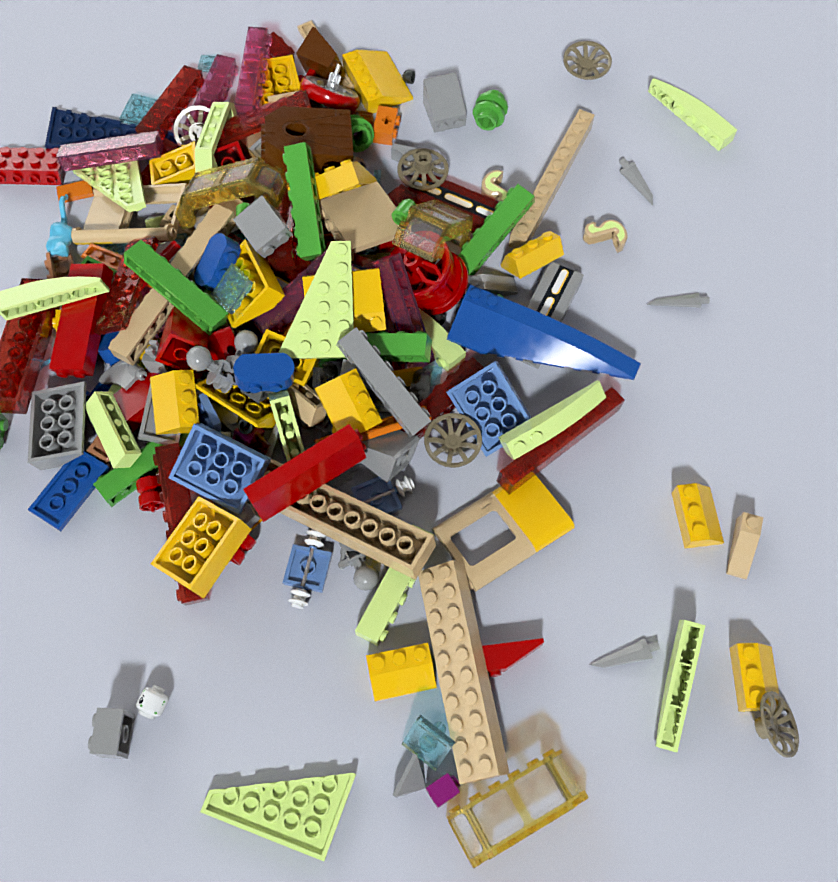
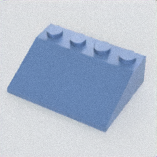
[446,361,532,457]
[169,423,271,514]

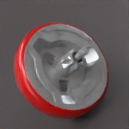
[300,64,360,112]

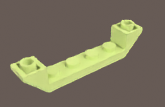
[195,102,239,179]

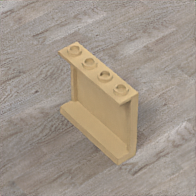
[319,181,411,262]

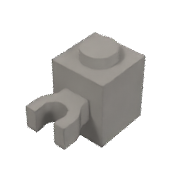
[142,340,172,374]

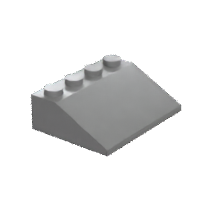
[27,381,86,470]

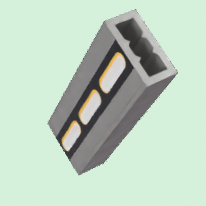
[512,262,584,369]

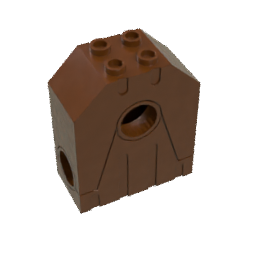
[261,106,354,182]

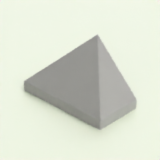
[393,753,426,798]

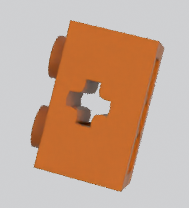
[373,106,401,146]

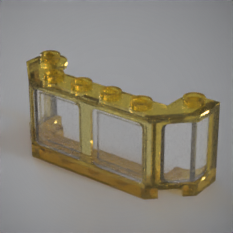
[175,157,289,229]
[392,200,473,262]
[446,749,589,868]

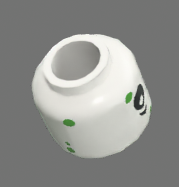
[136,685,169,719]

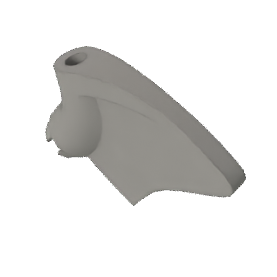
[99,358,147,391]

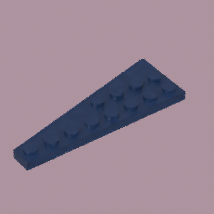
[45,107,182,152]

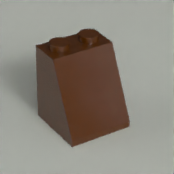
[296,27,345,83]

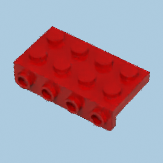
[0,147,69,185]

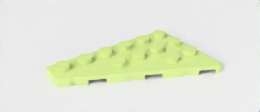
[71,147,147,212]
[278,241,354,359]
[200,773,356,862]

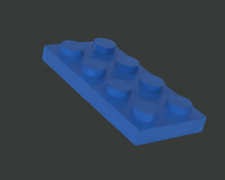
[27,451,110,532]

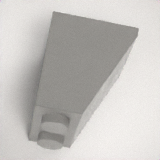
[423,72,466,133]
[233,195,293,258]
[361,430,420,483]

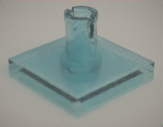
[402,715,455,771]

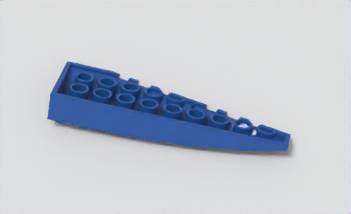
[447,285,641,380]

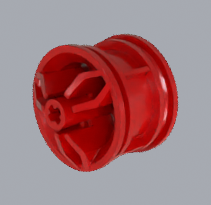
[386,232,468,315]

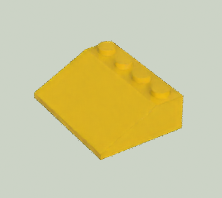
[342,50,413,115]
[244,55,305,127]
[288,159,377,200]
[217,239,285,328]
[302,268,386,332]
[195,378,276,428]
[151,496,251,599]

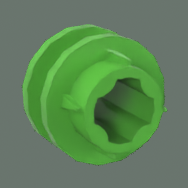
[473,90,508,131]
[350,114,374,153]

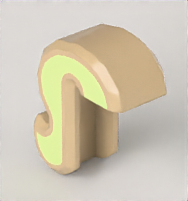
[481,170,508,207]
[583,220,627,253]

